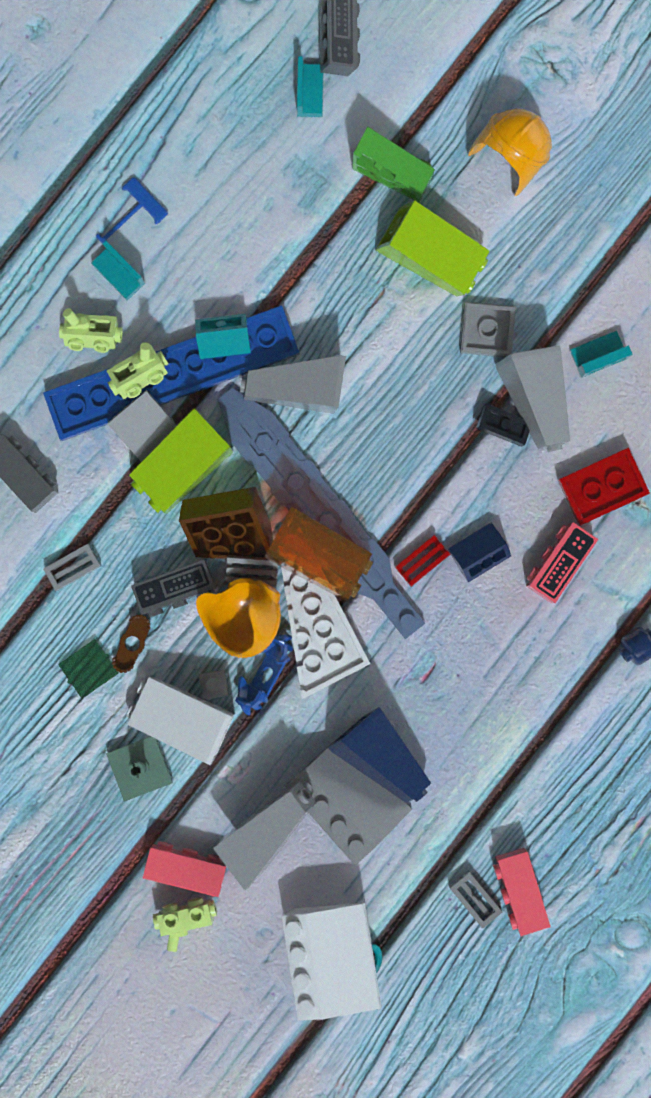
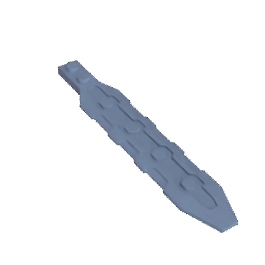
[217,388,425,639]

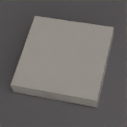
[460,302,516,358]
[107,390,177,462]

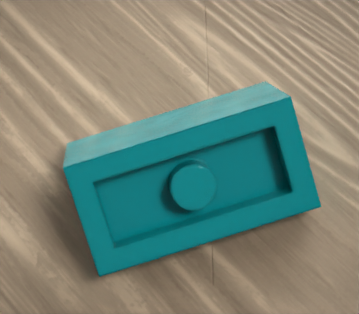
[297,56,323,117]
[91,241,145,301]
[195,313,251,359]
[570,330,633,378]

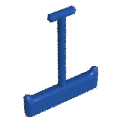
[96,177,168,244]

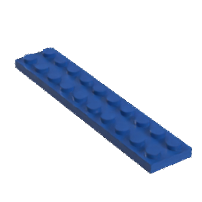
[43,305,300,441]

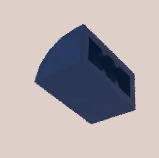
[448,522,511,583]

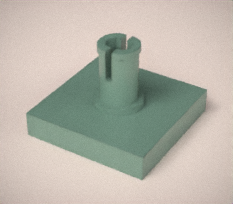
[106,736,173,802]

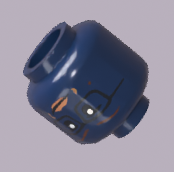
[619,627,651,665]

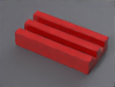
[395,535,451,587]

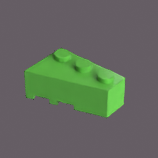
[352,126,435,203]

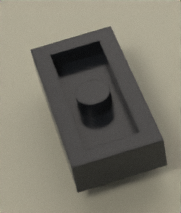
[476,403,530,447]

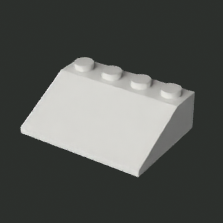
[282,902,382,1021]

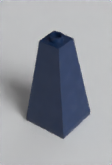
[327,707,431,802]

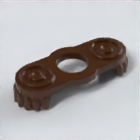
[112,615,151,673]

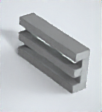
[43,544,101,591]
[226,555,279,586]
[449,870,502,928]

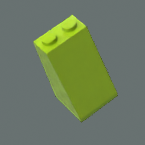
[375,201,490,297]
[129,408,233,514]

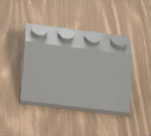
[286,732,412,865]

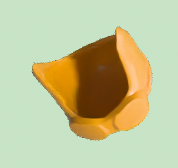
[468,108,552,197]
[196,578,281,658]

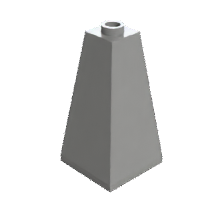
[496,346,570,452]
[240,355,346,414]
[213,781,315,890]

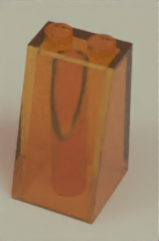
[265,507,373,601]

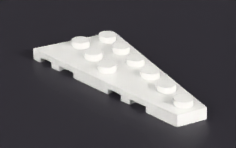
[277,528,370,699]

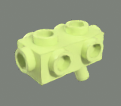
[59,308,123,353]
[107,343,168,399]
[153,897,217,952]

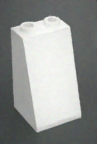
[126,676,235,765]

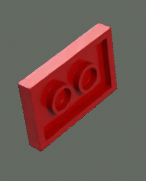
[558,447,650,526]

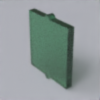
[58,639,119,699]

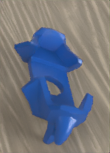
[235,634,293,716]

